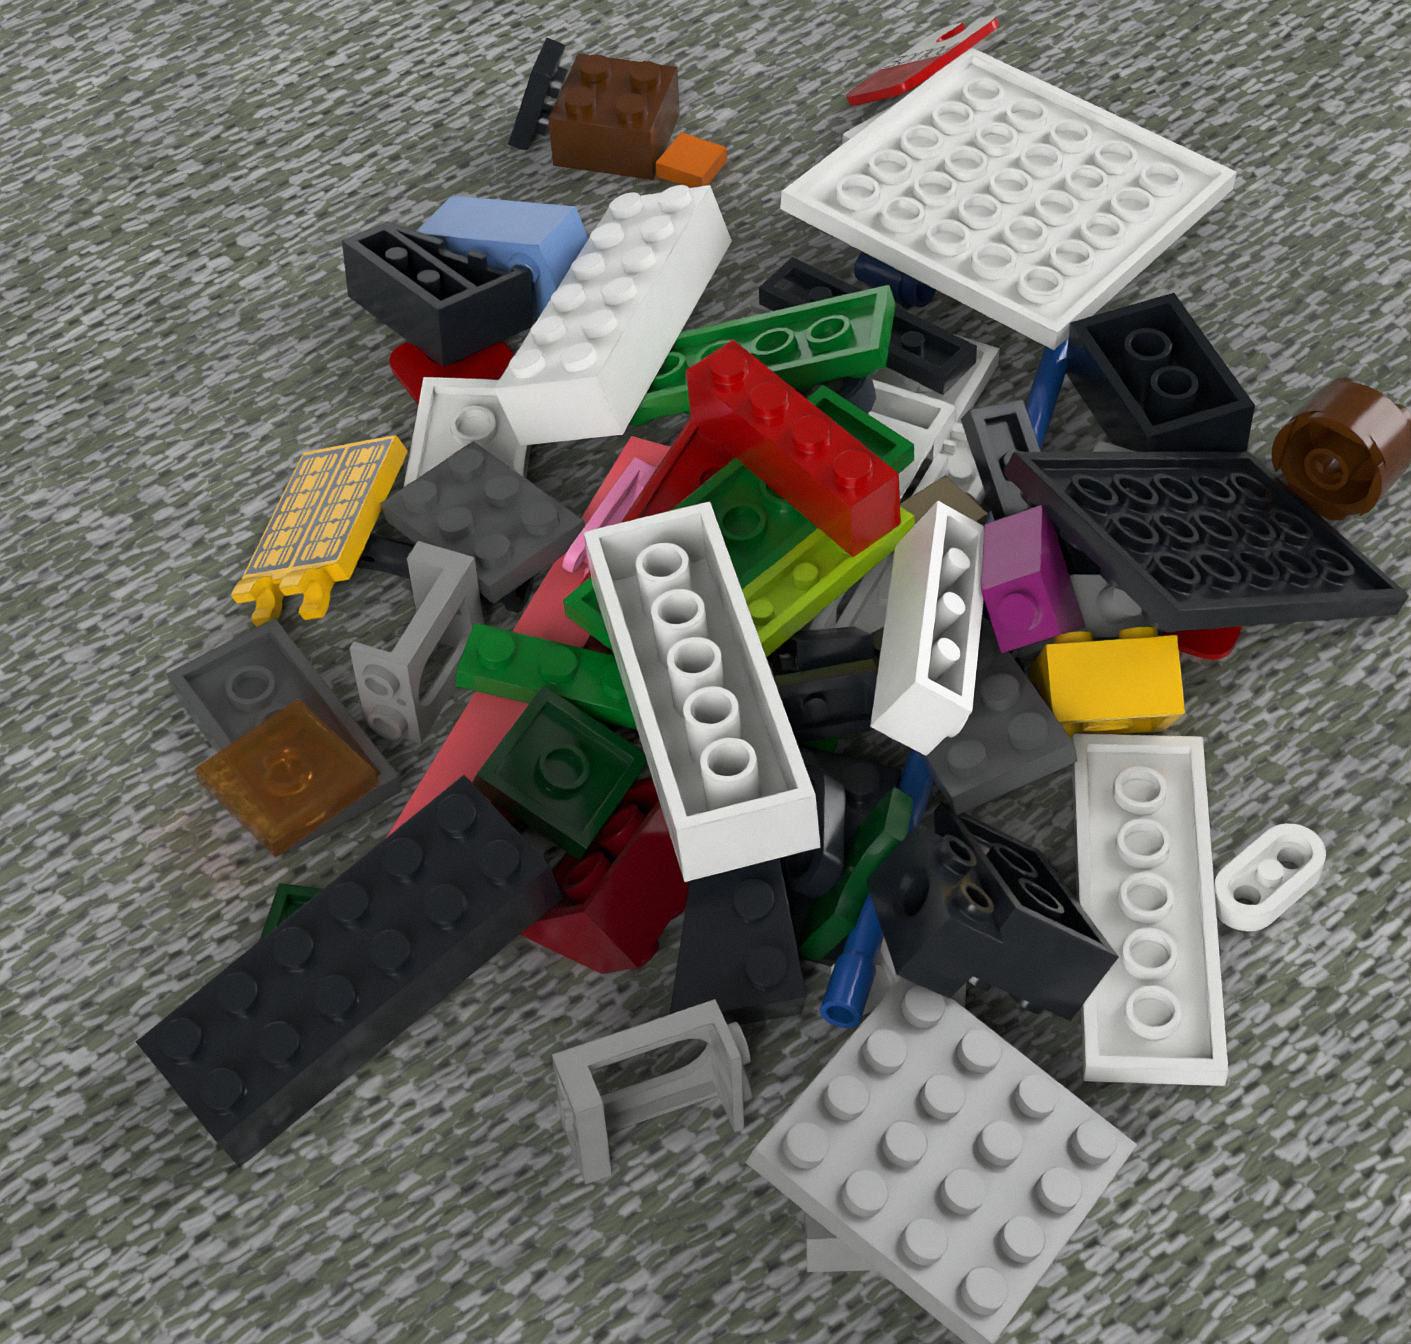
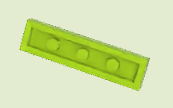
[742,507,915,658]

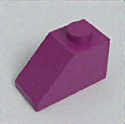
[981,504,1086,653]

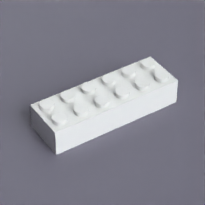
[494,185,732,446]
[583,501,820,882]

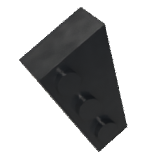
[342,221,534,367]
[669,858,807,1025]

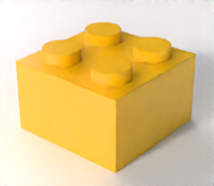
[1030,627,1185,739]

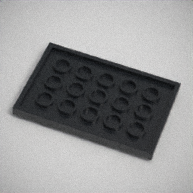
[1003,452,1409,632]

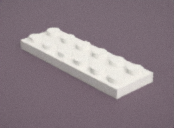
[1072,733,1228,1086]

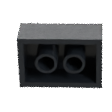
[1066,293,1255,452]

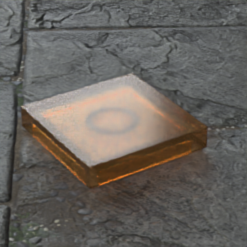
[195,699,379,858]

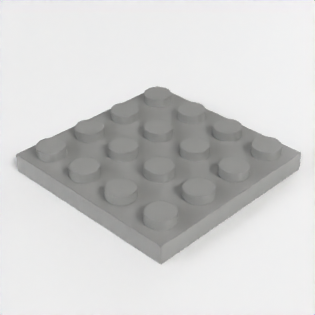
[745,977,1137,1344]

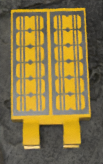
[231,435,408,627]

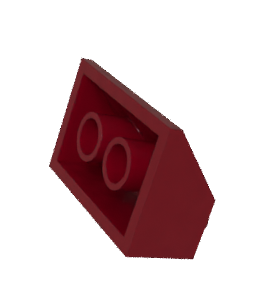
[520,777,690,974]

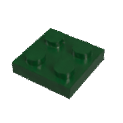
[472,685,647,860]

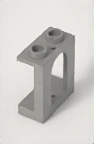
[349,541,484,744]
[552,999,752,1184]

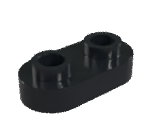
[779,764,846,898]

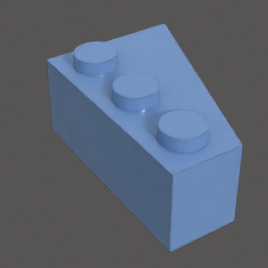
[417,196,588,319]

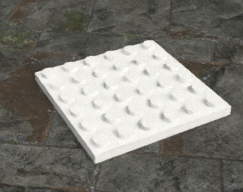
[780,47,1237,350]

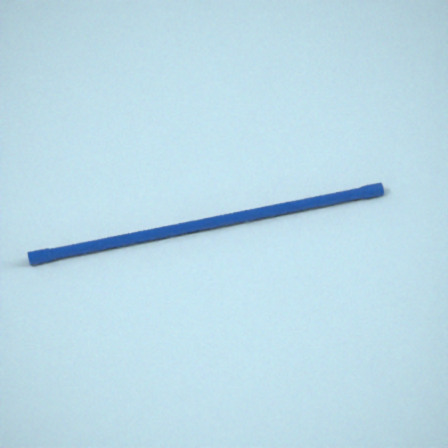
[820,337,1069,1028]

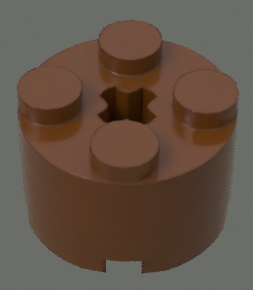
[1271,377,1411,520]

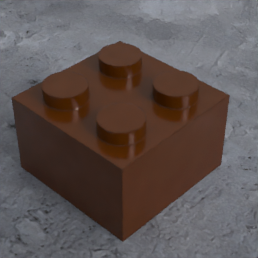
[549,53,680,180]

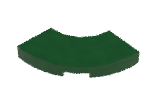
[797,786,913,963]

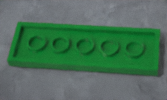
[629,285,896,426]
[563,385,914,651]

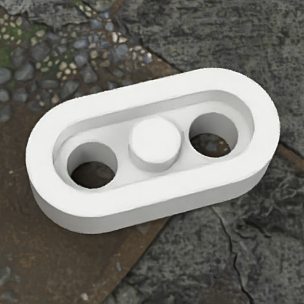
[1214,824,1326,931]

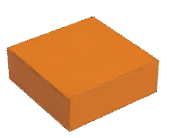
[656,132,727,188]

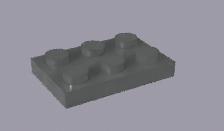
[381,441,585,603]

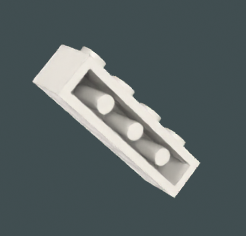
[870,501,984,756]

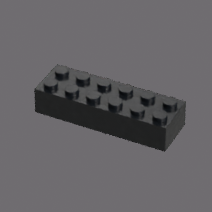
[136,775,563,1167]

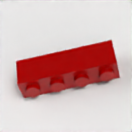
[685,339,901,557]

